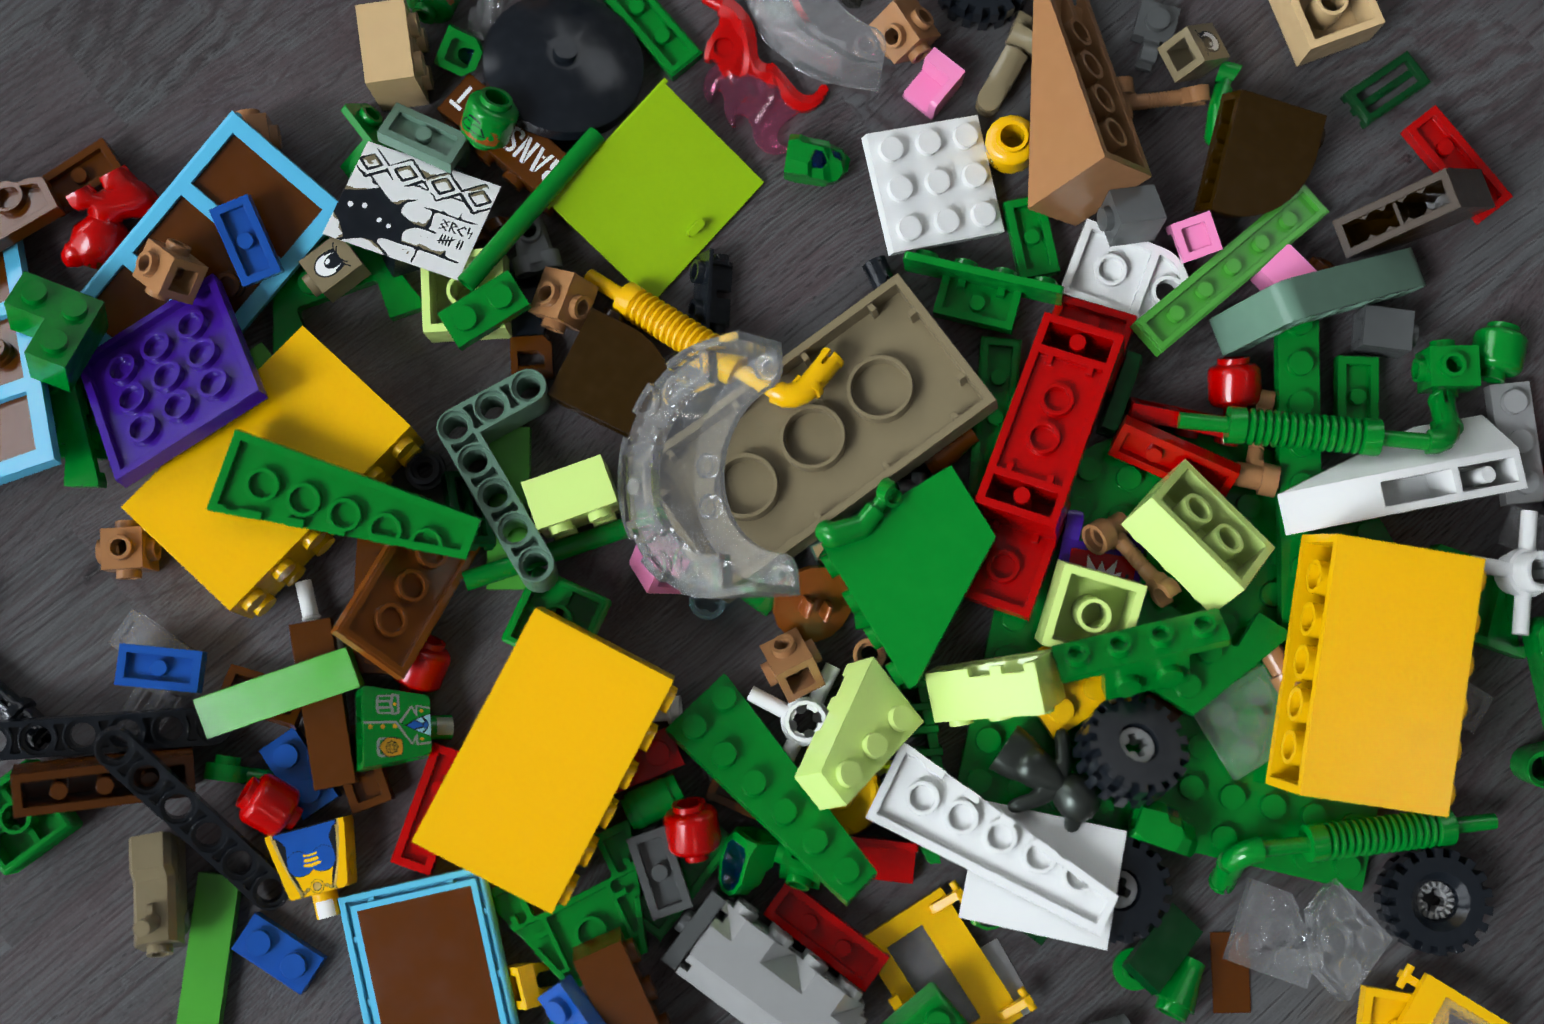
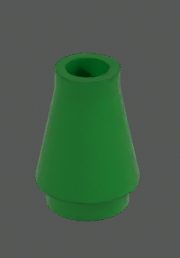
[1154,956,1206,1023]

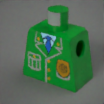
[355,686,454,772]

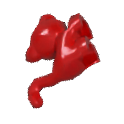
[61,165,159,269]

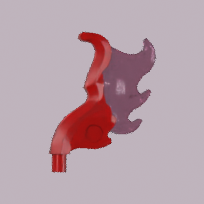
[702,0,828,155]

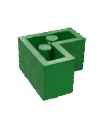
[4,271,109,392]

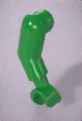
[1204,61,1243,146]
[815,477,903,549]

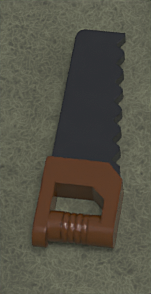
[509,260,555,380]

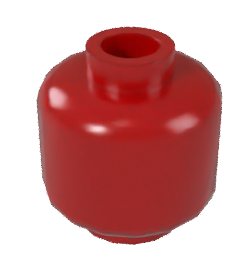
[1207,356,1262,415]
[392,635,451,694]
[235,774,303,837]
[663,797,722,863]

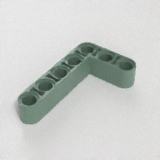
[1209,247,1426,357]
[436,369,559,593]

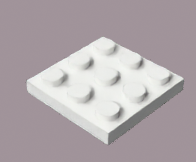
[861,115,1005,256]

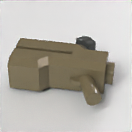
[129,831,192,958]

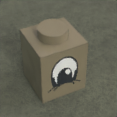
[1157,23,1230,83]
[298,237,372,303]

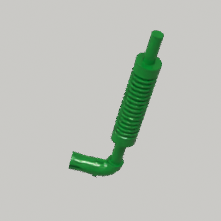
[1177,390,1464,456]
[1208,810,1499,895]

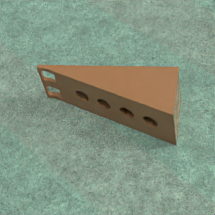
[1028,0,1152,226]

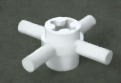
[1472,510,1544,636]
[746,662,840,762]

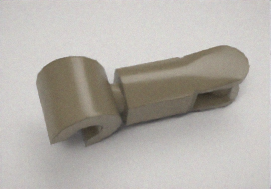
[975,10,1033,118]

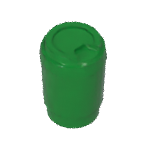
[620,773,685,830]

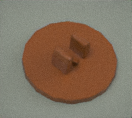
[772,565,851,642]

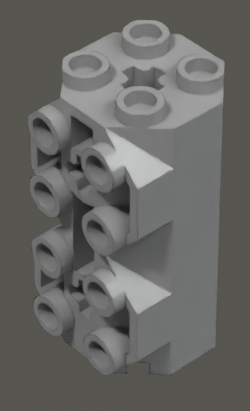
[676,897,867,1024]

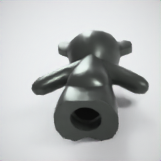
[989,725,1102,833]

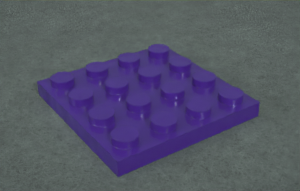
[81,273,268,488]

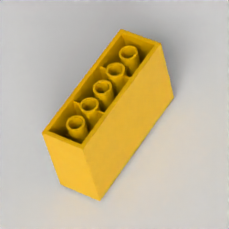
[121,325,424,619]
[1265,534,1486,817]
[412,606,678,914]

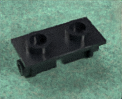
[687,248,733,336]

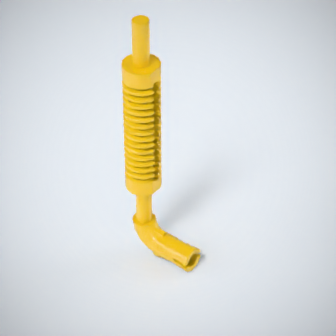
[584,269,844,408]

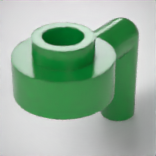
[203,754,275,784]

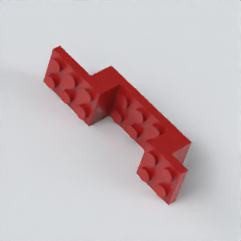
[965,295,1137,621]

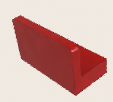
[849,834,919,884]

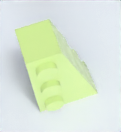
[924,649,1066,727]
[794,656,924,810]

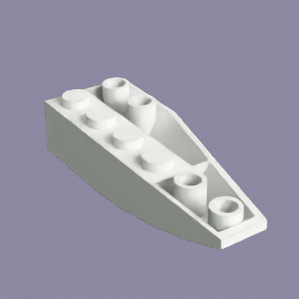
[1277,415,1528,536]

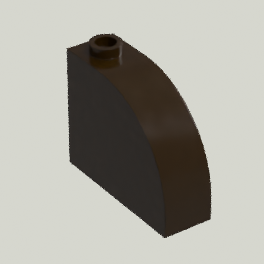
[1193,89,1327,219]
[1332,168,1496,259]
[548,308,675,451]

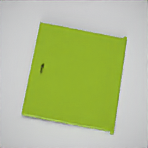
[547,78,764,297]

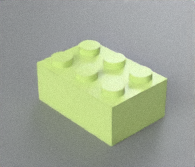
[1121,459,1276,610]

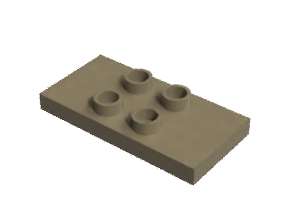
[631,273,998,604]

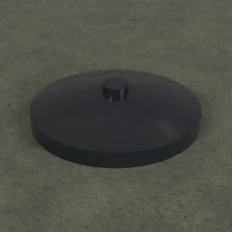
[483,0,644,141]

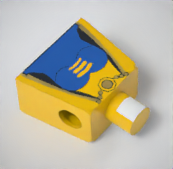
[265,815,357,920]

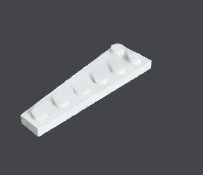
[865,743,1119,936]

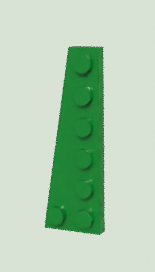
[206,429,482,560]
[666,674,877,906]

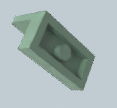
[377,102,470,174]

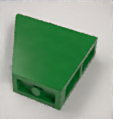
[820,465,996,691]

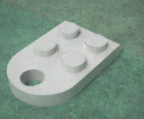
[1061,218,1188,320]

